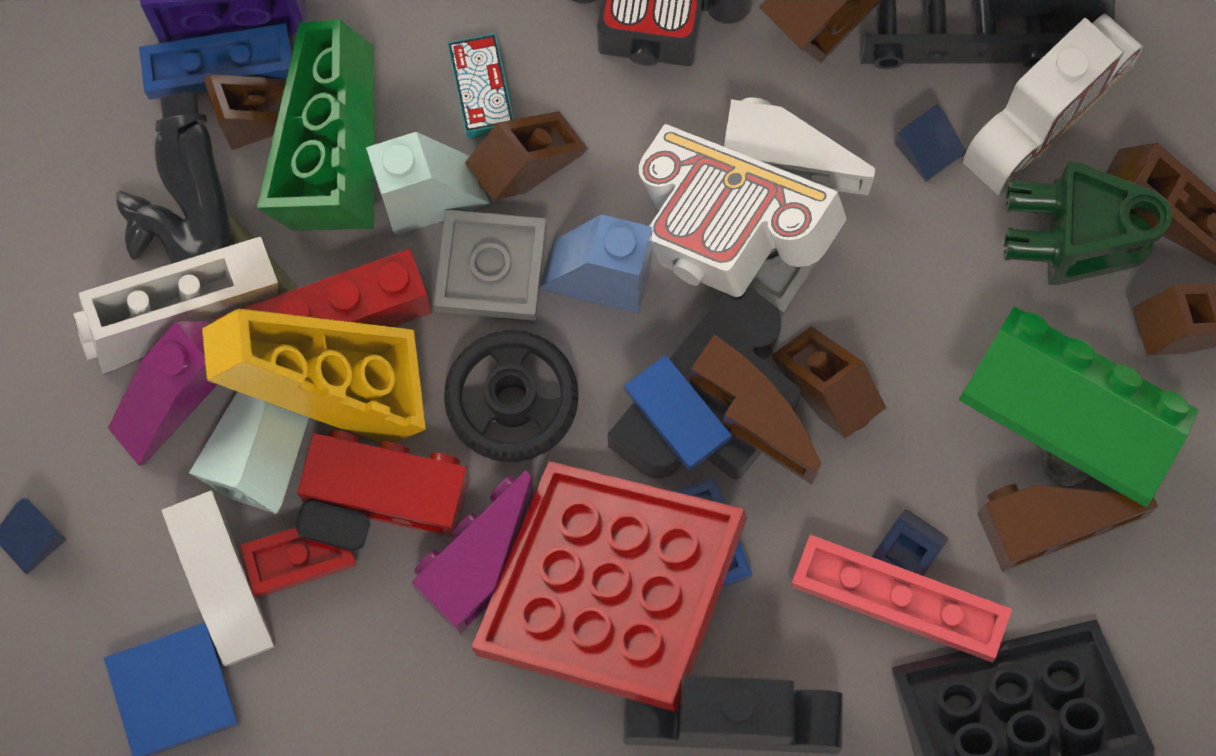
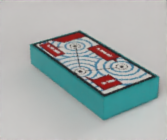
[447,33,514,139]

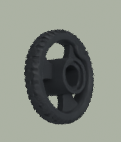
[444,330,579,462]

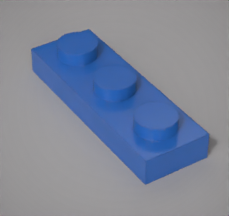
[139,24,292,100]

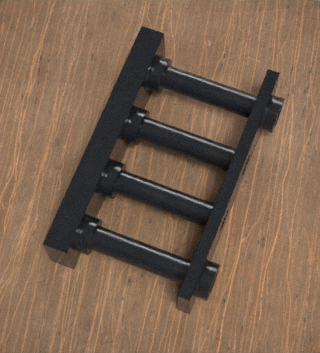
[861,0,1066,69]

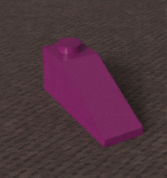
[108,321,218,466]

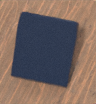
[895,104,966,182]
[0,496,67,575]
[872,509,948,576]

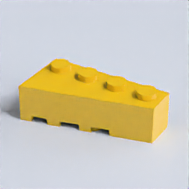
[202,309,426,443]

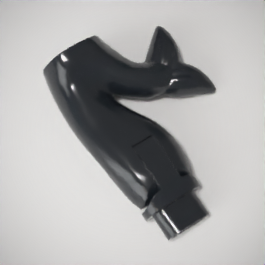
[116,92,230,264]

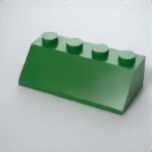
[958,306,1199,508]

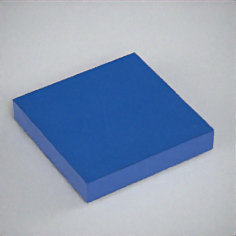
[104,622,240,756]

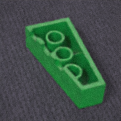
[257,19,374,231]

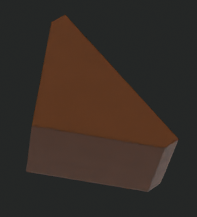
[204,74,286,150]

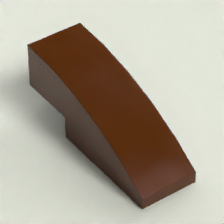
[690,334,822,485]

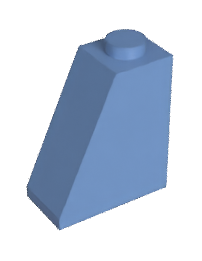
[540,214,653,314]

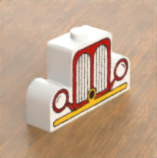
[962,14,1143,196]
[639,124,847,297]

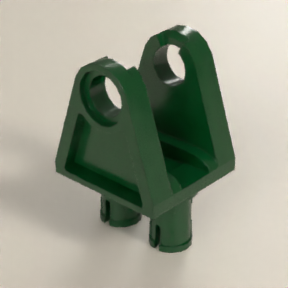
[1003,161,1172,285]

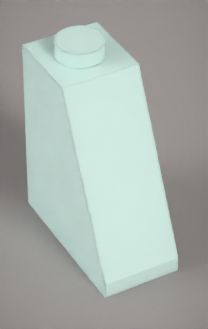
[366,132,490,237]
[189,391,309,514]

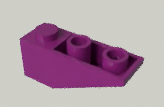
[411,471,534,635]

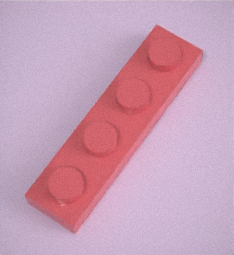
[791,535,1012,663]

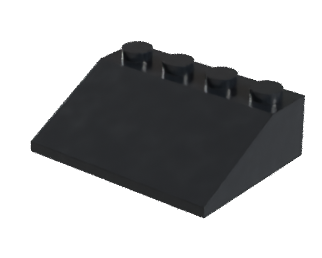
[892,619,1155,756]

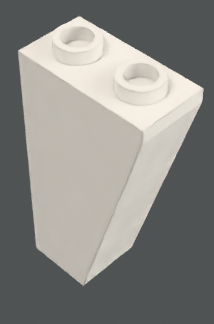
[73,236,278,374]

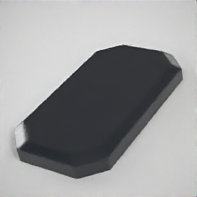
[295,500,371,552]

